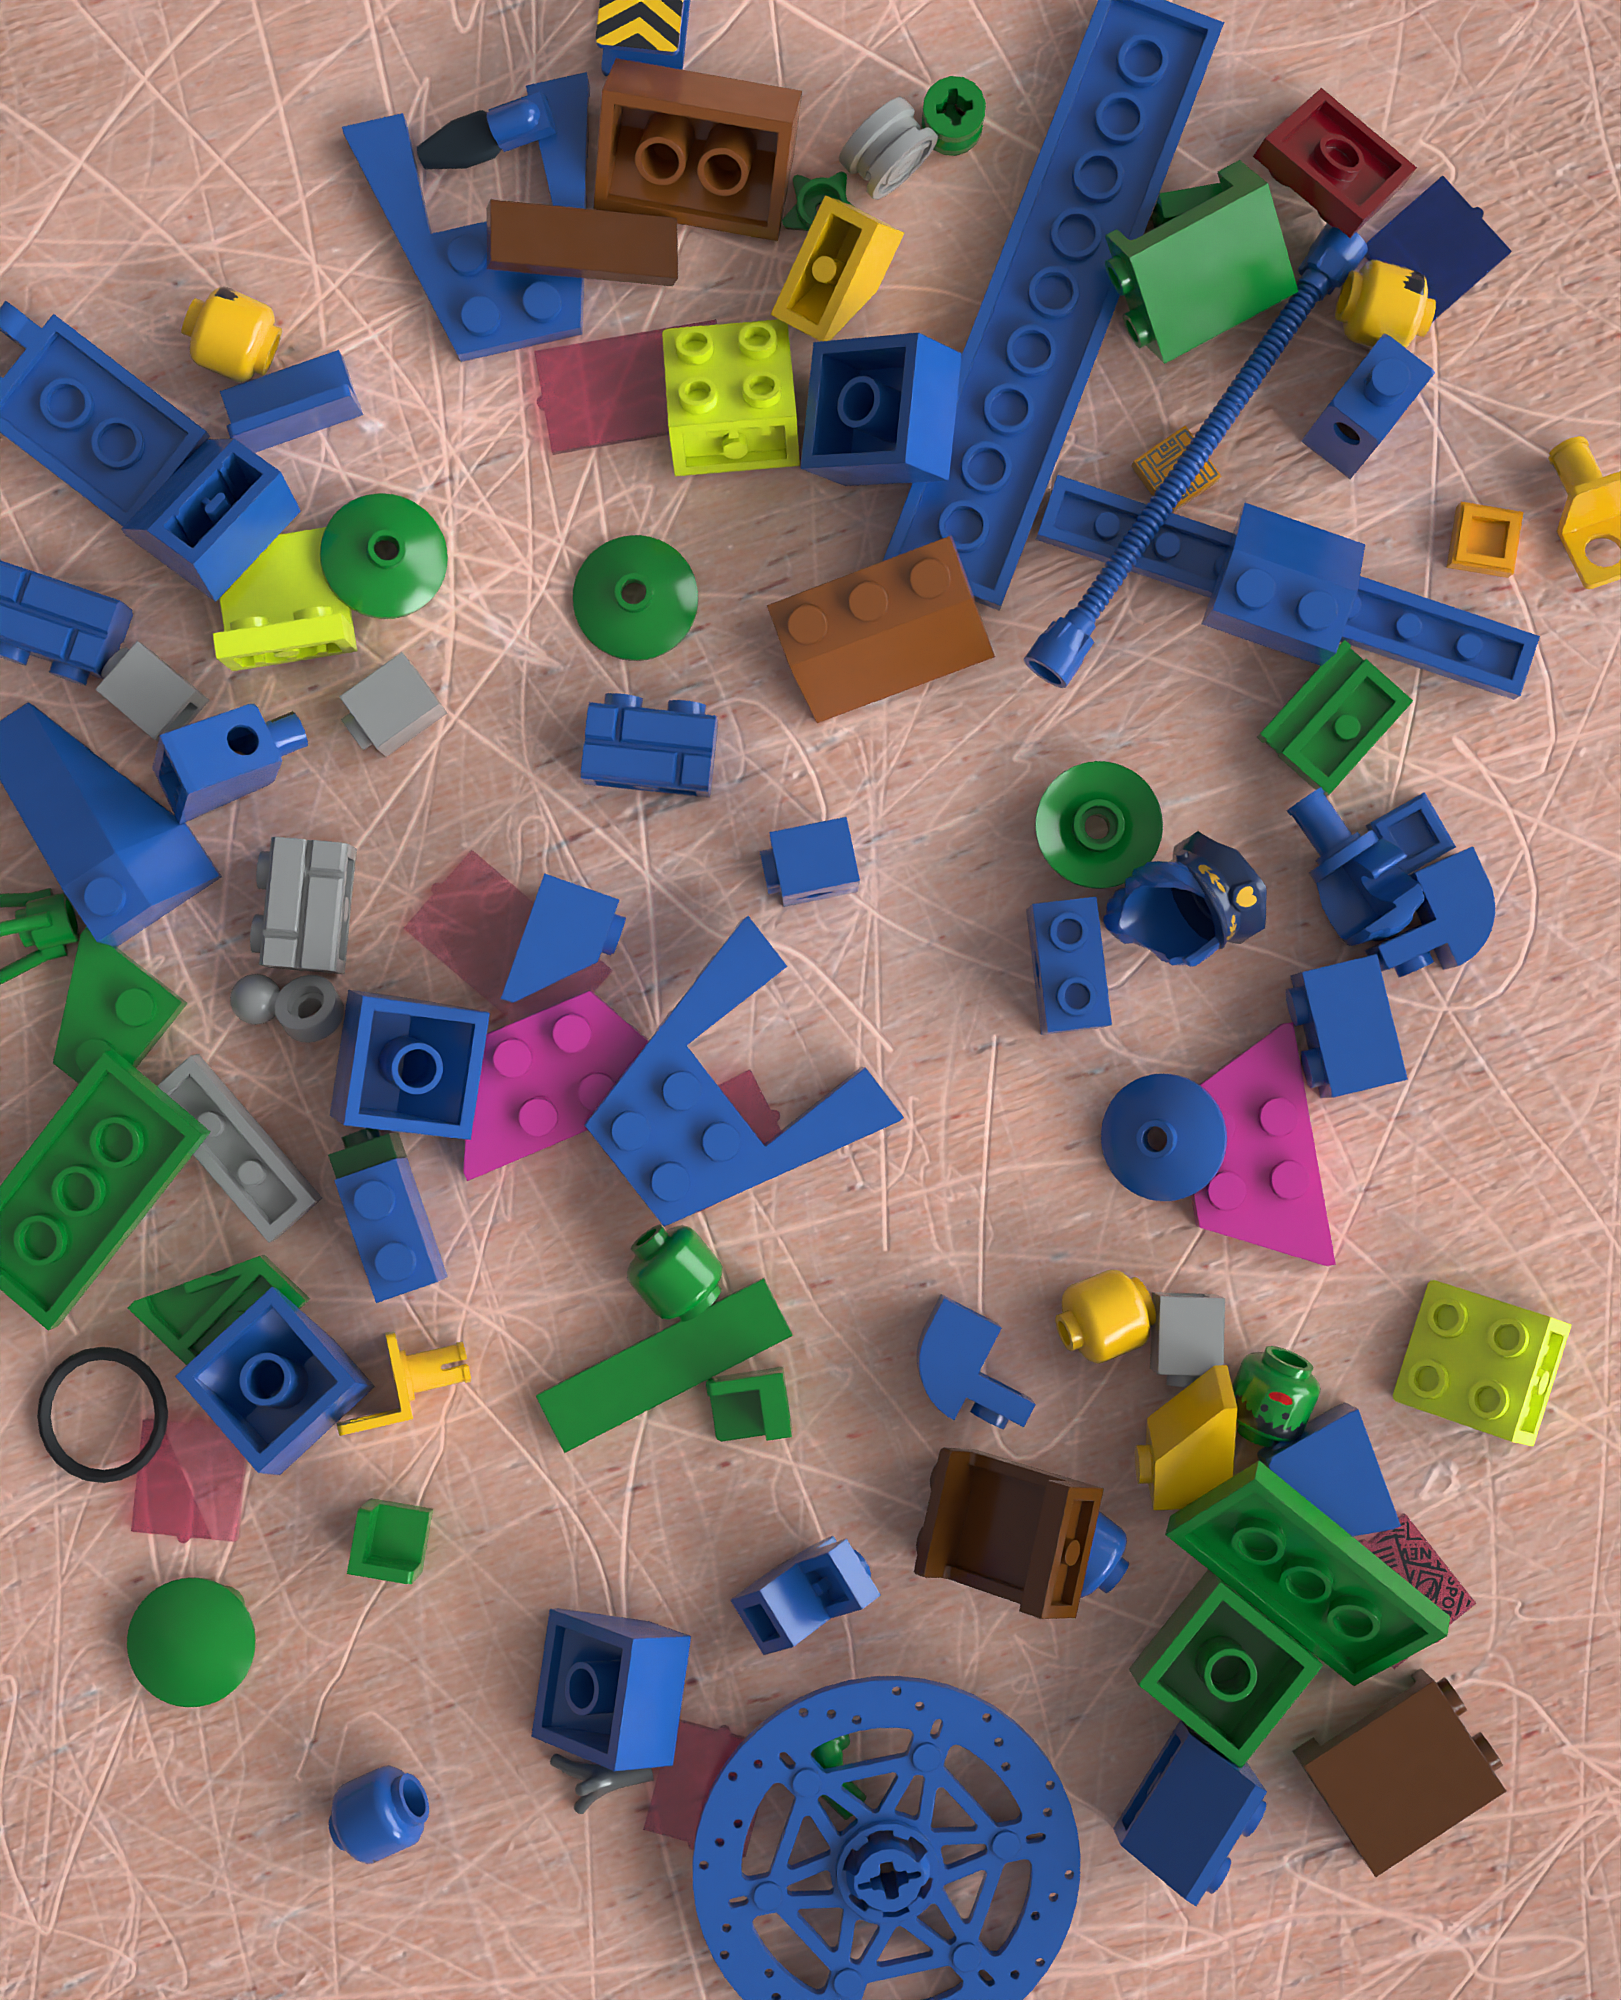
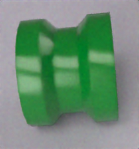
[921,76,986,156]

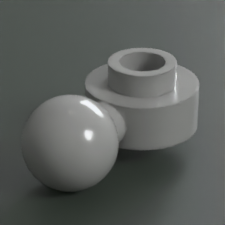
[230,974,344,1043]

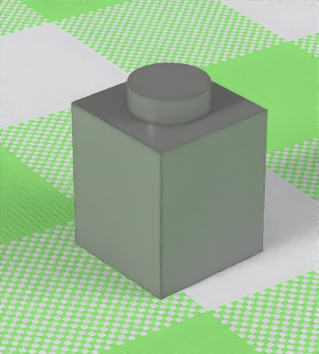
[95,641,209,741]
[339,652,447,757]
[1150,1292,1225,1387]

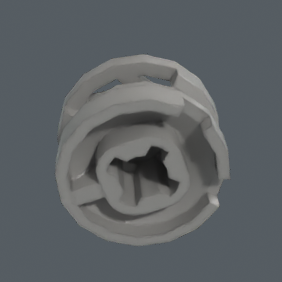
[839,97,938,200]

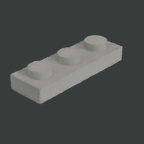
[157,1054,322,1243]

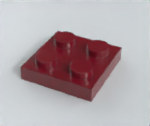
[1253,88,1417,238]

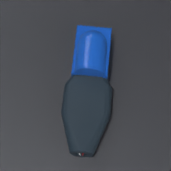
[417,91,557,169]

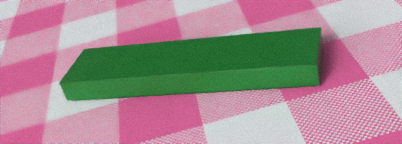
[536,1278,793,1453]

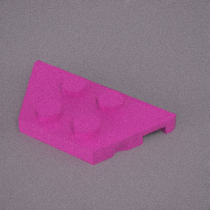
[464,990,649,1181]
[1191,1022,1336,1266]

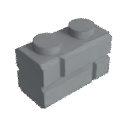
[250,837,357,974]

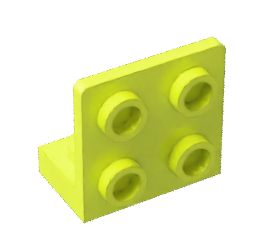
[662,319,800,476]
[213,527,357,671]
[1393,1280,1571,1447]

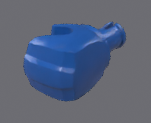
[1287,787,1425,946]

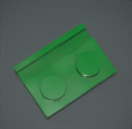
[1256,640,1413,797]

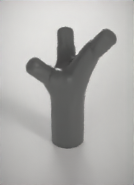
[550,1754,654,1814]

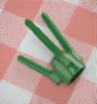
[0,888,79,984]

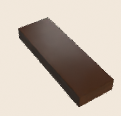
[486,199,678,287]

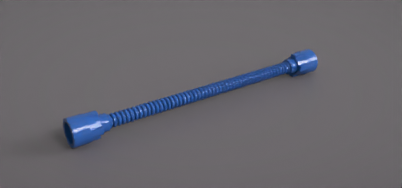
[1024,223,1368,688]

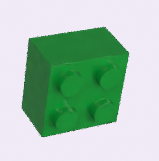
[1129,1570,1323,1769]

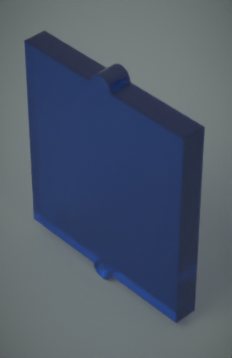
[1365,175,1512,323]

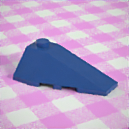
[0,702,222,947]

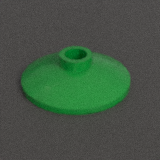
[320,493,448,619]
[573,535,698,661]
[1035,761,1163,889]

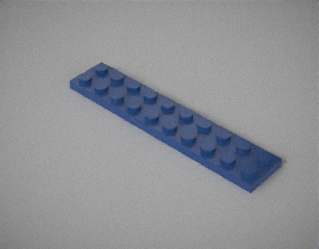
[883,0,1225,611]

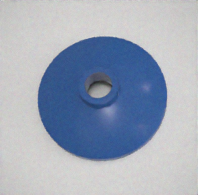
[1101,1073,1227,1201]

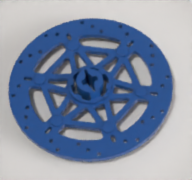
[693,1676,1081,2000]

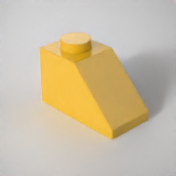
[770,195,904,341]
[1135,1365,1237,1510]

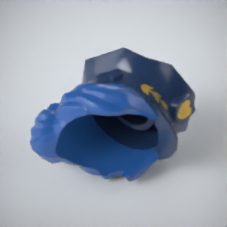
[1103,831,1267,967]

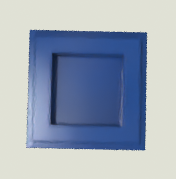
[1365,792,1456,875]

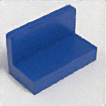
[220,350,363,453]

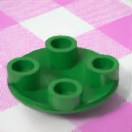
[127,1577,256,1707]

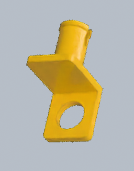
[1548,436,1621,589]
[337,1331,471,1436]

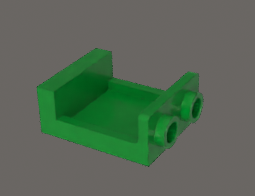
[1105,160,1298,364]

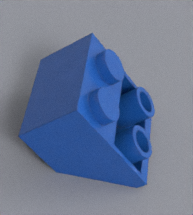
[121,438,301,602]
[1113,1720,1267,1906]

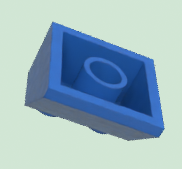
[1201,503,1365,666]
[501,873,626,1003]
[330,990,490,1140]
[175,1287,375,1475]
[531,1608,691,1771]

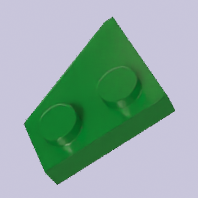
[53,927,188,1084]
[128,1255,310,1365]

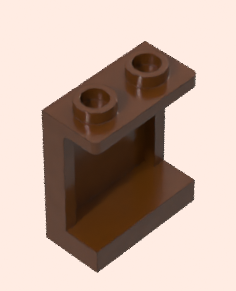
[914,1447,1104,1619]
[1292,1669,1506,1877]

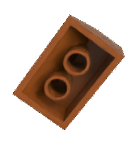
[593,58,802,241]
[767,536,996,723]

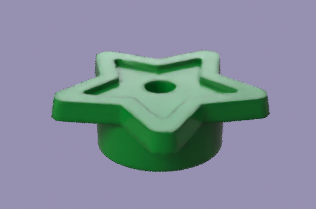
[782,171,855,231]

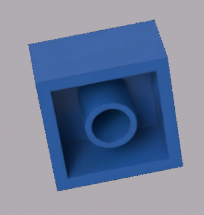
[800,333,962,486]

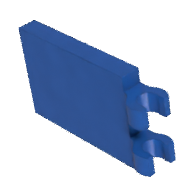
[0,301,210,527]

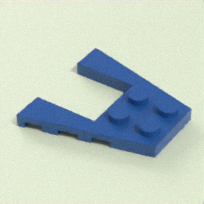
[342,72,590,362]
[583,916,904,1227]

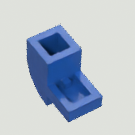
[1365,846,1495,978]
[917,1294,1036,1430]
[730,1536,881,1655]

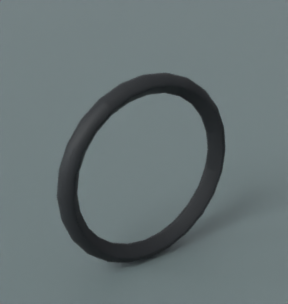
[37,1347,168,1483]

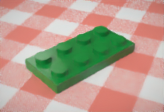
[0,1050,211,1331]
[1165,1461,1450,1686]

